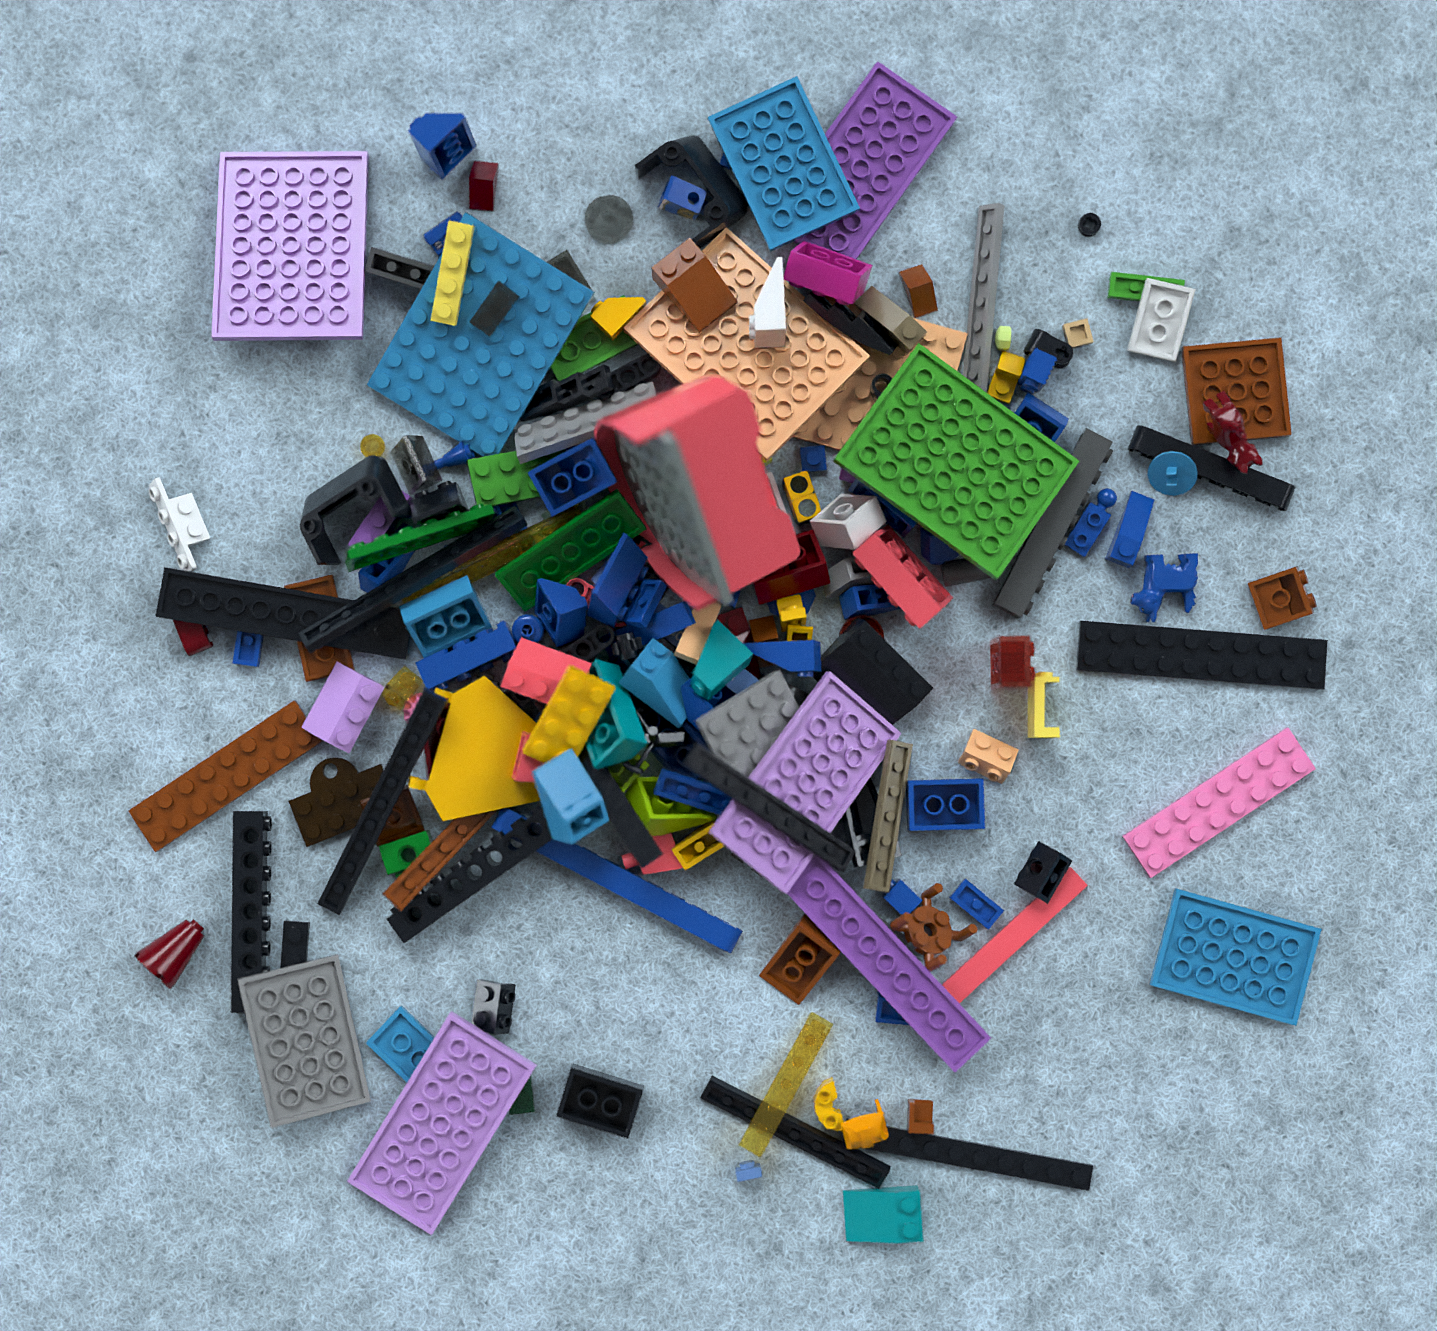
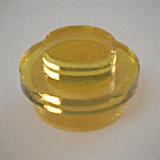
[360,434,385,457]

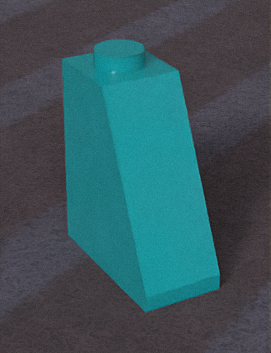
[690,620,753,701]

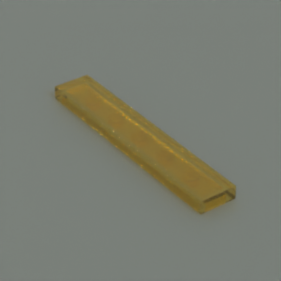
[738,1012,833,1158]

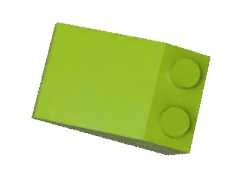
[625,777,717,836]

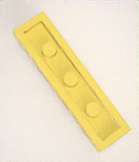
[430,220,475,326]

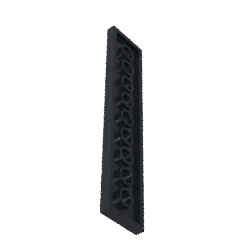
[155,567,410,660]
[1076,621,1328,690]

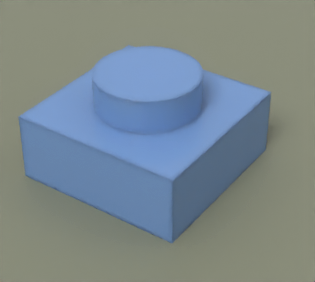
[735,1160,762,1182]

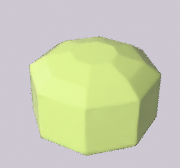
[995,326,1012,351]

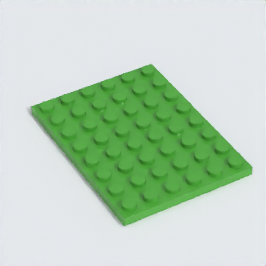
[833,343,1079,580]

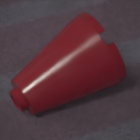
[134,919,204,989]

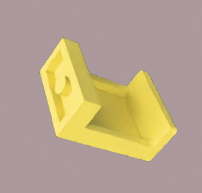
[1027,672,1060,738]

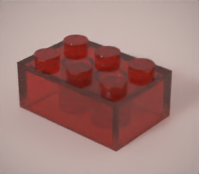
[990,636,1035,690]

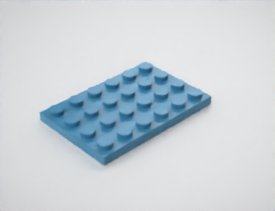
[708,76,860,252]
[1149,888,1322,1026]

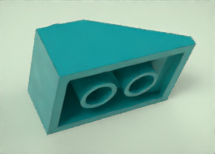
[843,1185,924,1243]

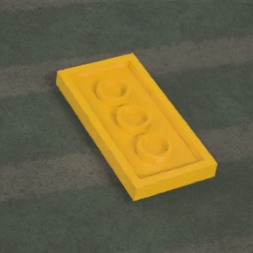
[523,665,615,763]

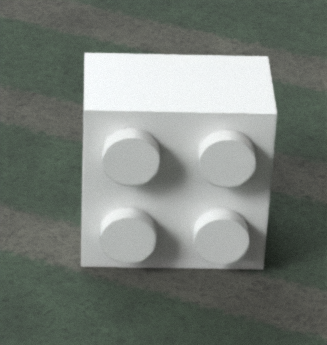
[810,494,886,550]

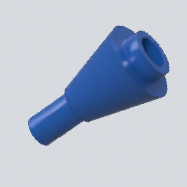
[429,441,475,472]

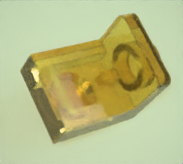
[382,665,423,710]

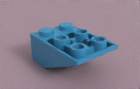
[532,749,609,844]

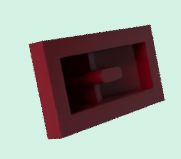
[469,161,499,212]

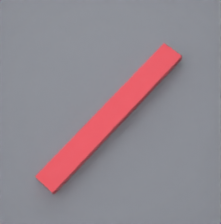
[941,867,1088,1003]

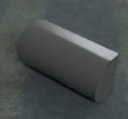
[940,558,992,587]

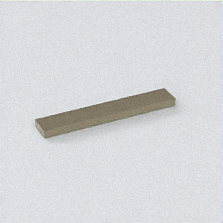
[863,740,913,893]

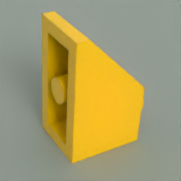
[590,297,647,341]
[672,820,725,870]

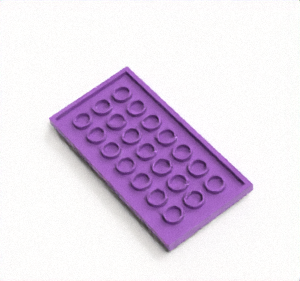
[793,61,957,259]

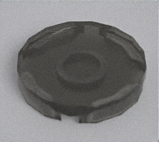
[585,195,633,244]

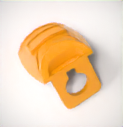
[841,1099,889,1149]

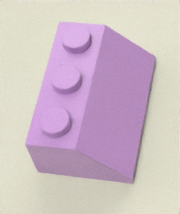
[302,661,384,753]

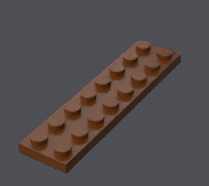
[128,700,323,852]

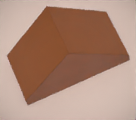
[899,264,938,318]

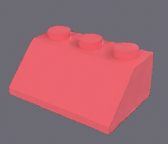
[500,638,592,704]

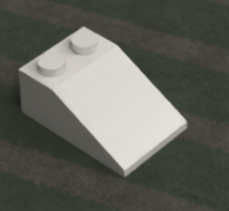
[749,257,786,348]

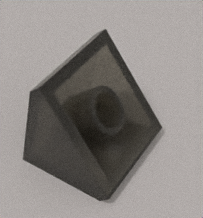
[390,435,442,496]

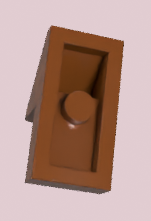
[749,615,779,668]

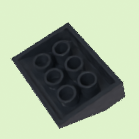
[813,617,933,725]

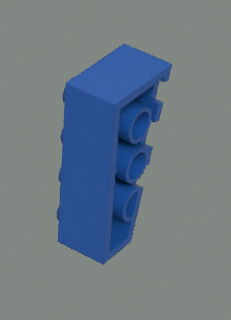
[415,621,518,691]

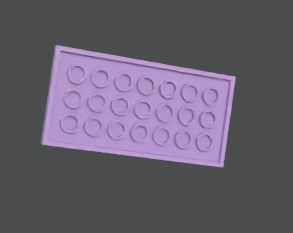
[709,671,901,894]
[347,1011,536,1235]

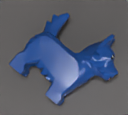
[1130,553,1198,622]

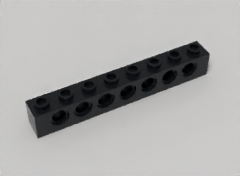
[386,803,552,943]
[231,811,272,1013]

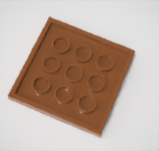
[1181,337,1292,445]

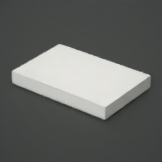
[1127,278,1196,362]

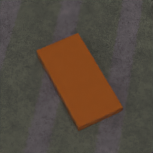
[284,574,355,682]

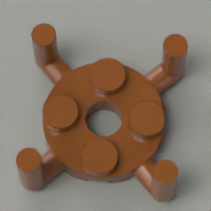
[890,883,978,972]

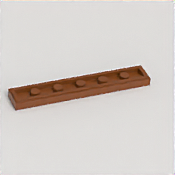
[382,810,498,911]

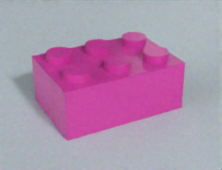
[783,241,873,305]

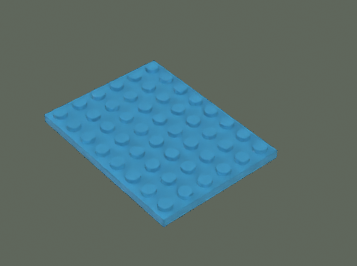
[367,212,595,457]

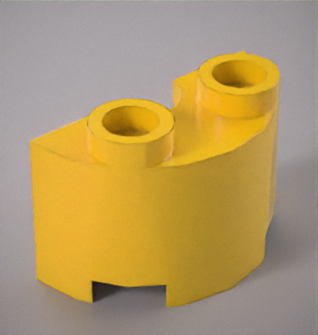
[813,1077,844,1131]

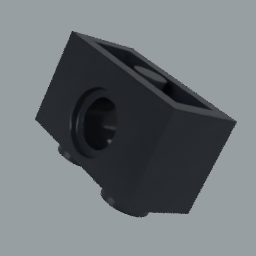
[1014,841,1073,904]

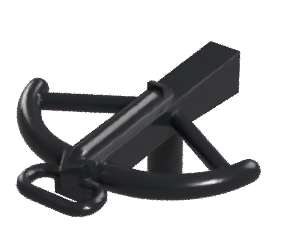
[621,707,685,775]

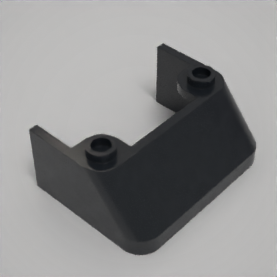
[635,135,748,249]
[300,455,412,565]

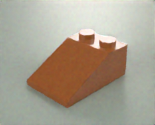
[651,238,738,333]
[759,913,841,1005]

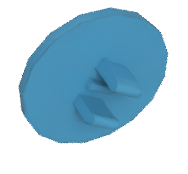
[1147,451,1198,496]

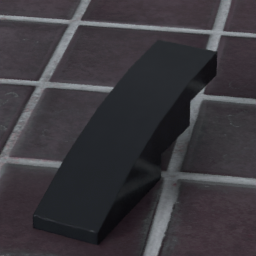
[803,291,898,355]
[520,364,614,422]

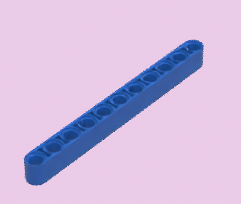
[491,807,743,953]

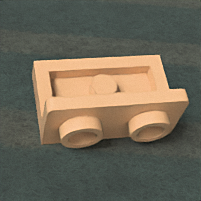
[958,729,1019,784]

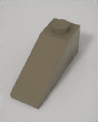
[854,286,927,355]

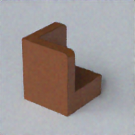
[907,1099,934,1134]

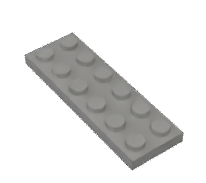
[514,382,657,464]

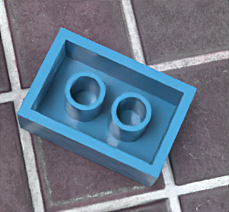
[399,575,492,658]

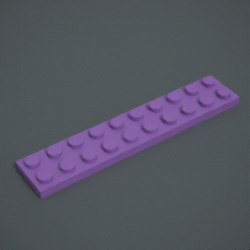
[787,855,991,1073]

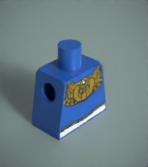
[657,175,709,221]

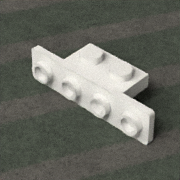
[148,477,210,572]

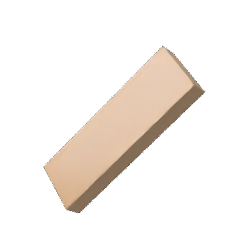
[674,601,722,665]

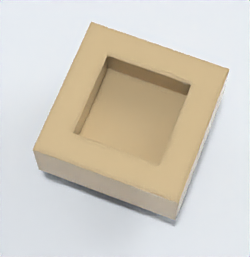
[1062,318,1094,349]

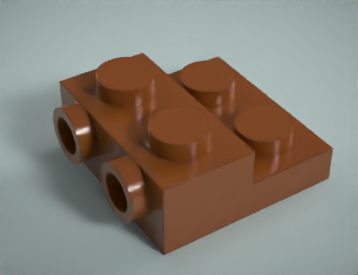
[1248,566,1317,630]

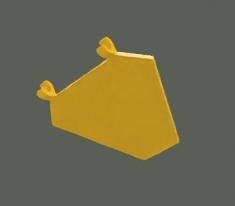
[407,676,541,821]

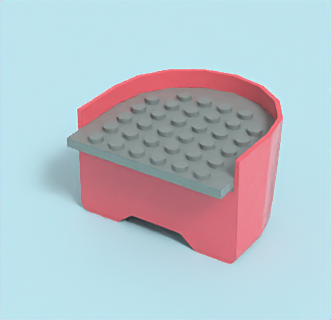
[593,375,800,611]

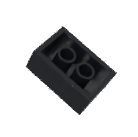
[556,1064,644,1139]

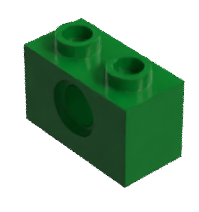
[378,830,433,877]

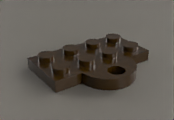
[289,757,384,847]

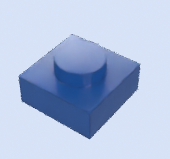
[800,445,827,472]

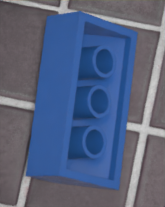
[408,113,477,180]

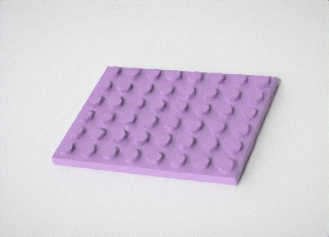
[211,151,369,341]

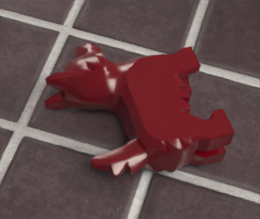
[1203,391,1263,474]

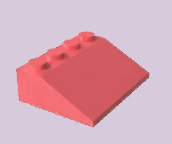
[853,525,954,629]

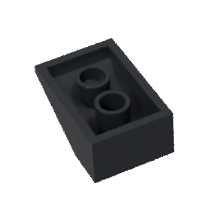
[410,481,469,527]

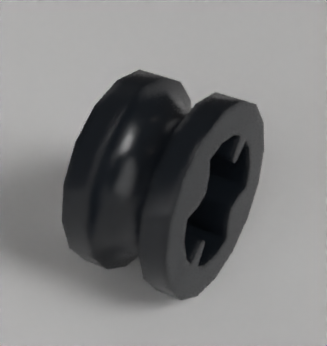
[1078,213,1101,237]

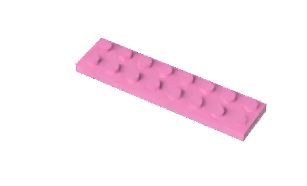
[1122,727,1316,878]

